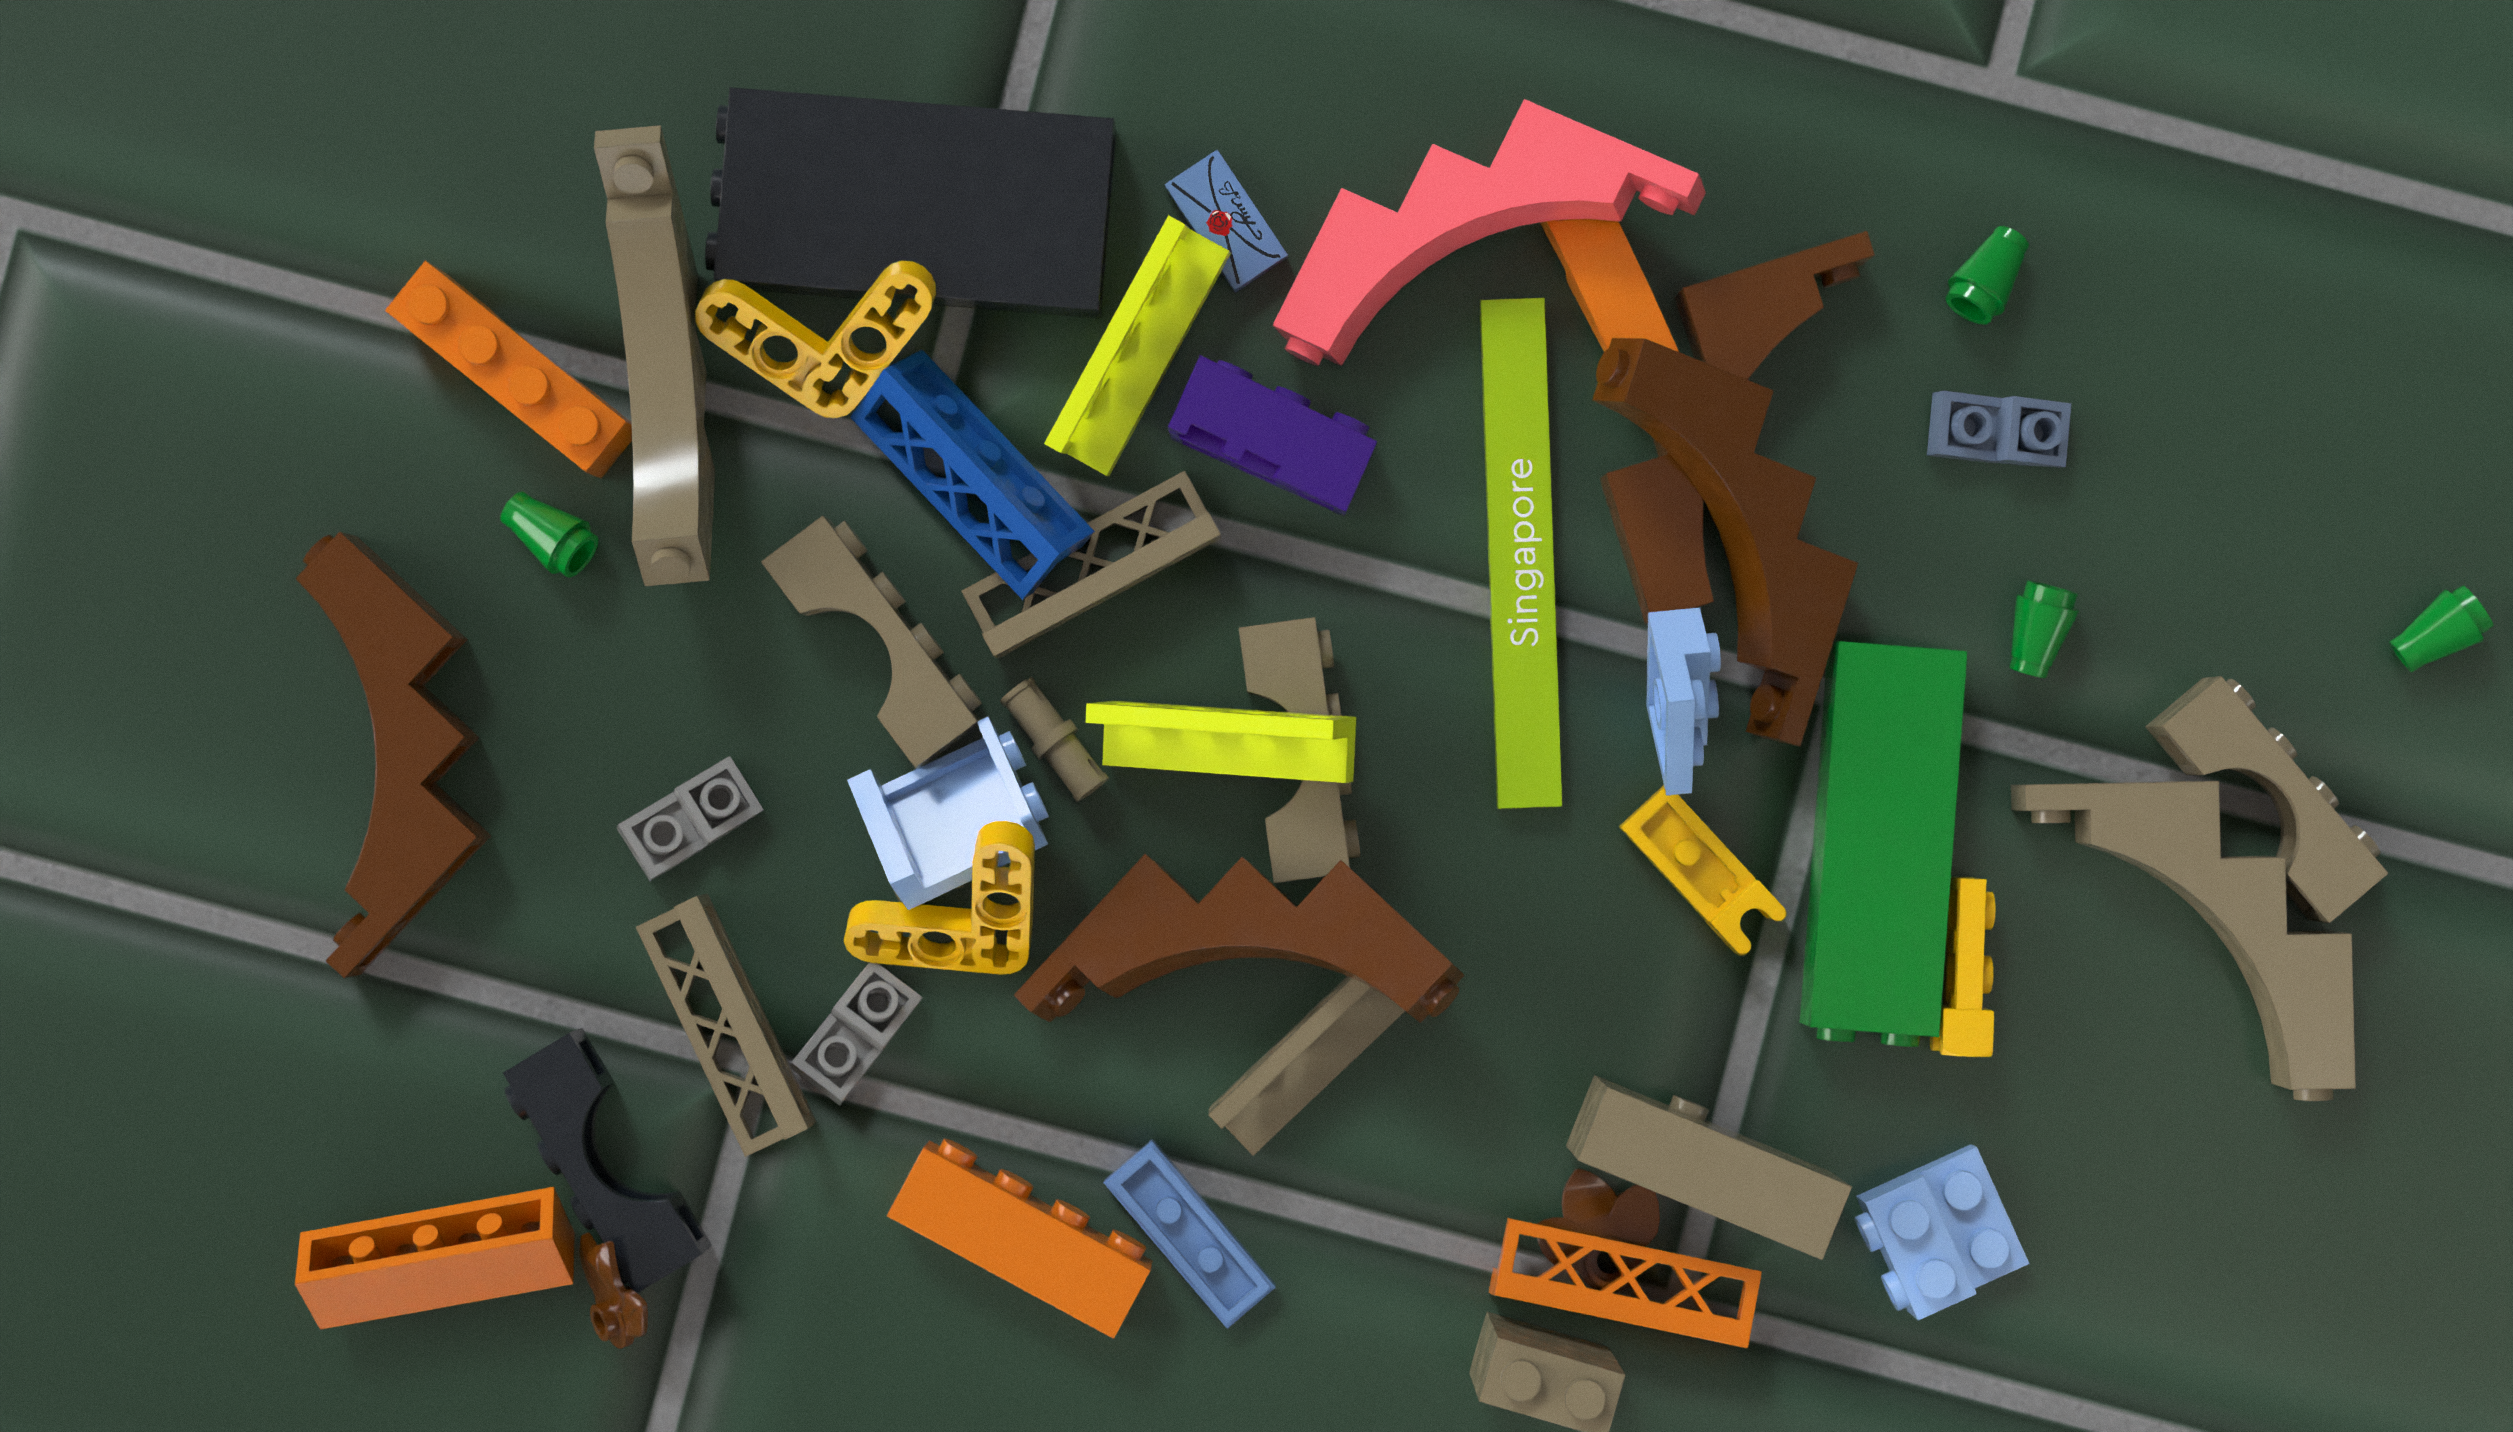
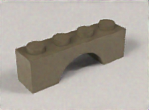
[761,516,982,768]
[1239,617,1360,883]
[2145,676,2388,923]

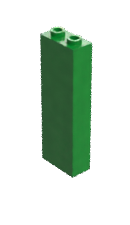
[1800,641,1968,1047]

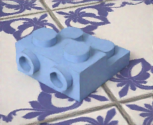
[1646,608,1721,795]
[1855,1144,2029,1320]

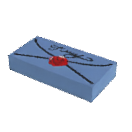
[1164,150,1288,293]

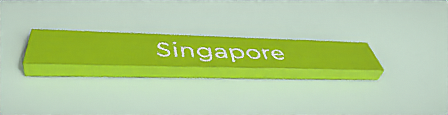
[1479,298,1562,809]

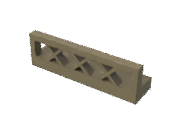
[961,471,1221,659]
[636,893,817,1157]
[1208,976,1405,1156]

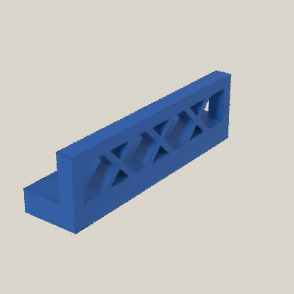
[850,350,1095,600]

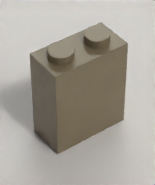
[1469,1311,1625,1432]

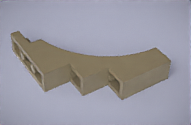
[594,125,715,586]
[2011,781,2356,1101]

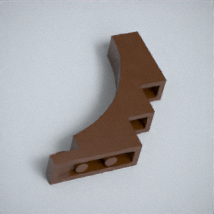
[1600,231,1875,623]
[1592,338,1858,746]
[295,532,492,978]
[1014,854,1465,1023]

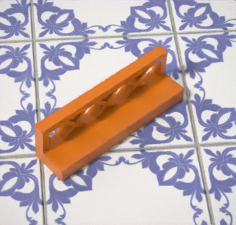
[1488,1218,1762,1348]

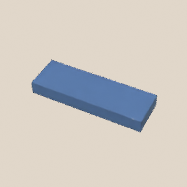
[1103,1139,1276,1329]

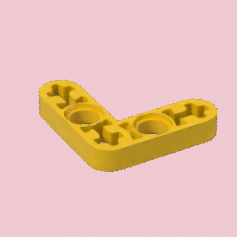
[695,261,936,418]
[844,821,1035,975]

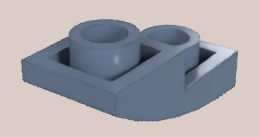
[1927,391,2071,468]

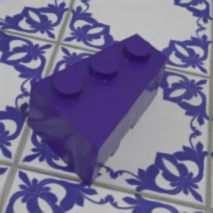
[1168,355,1377,516]

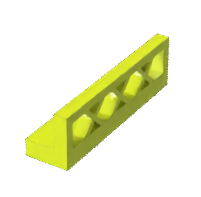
[1044,215,1231,476]
[1086,701,1356,783]

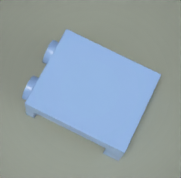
[847,716,1049,910]

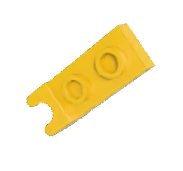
[1619,785,1787,956]
[1930,877,1996,1057]

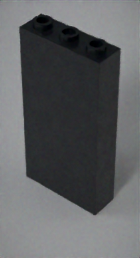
[705,87,1117,319]

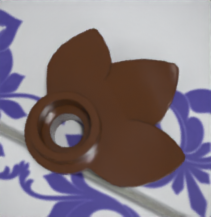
[1536,1168,1660,1293]
[579,1232,648,1349]

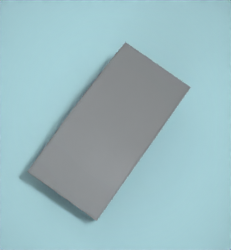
[617,756,764,881]
[790,962,923,1106]

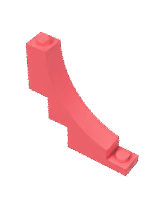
[1272,99,1706,366]

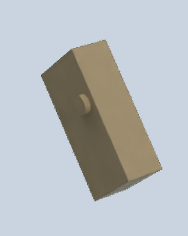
[1566,1075,1852,1260]

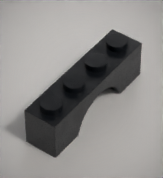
[503,1028,712,1293]

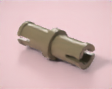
[1000,677,1109,803]

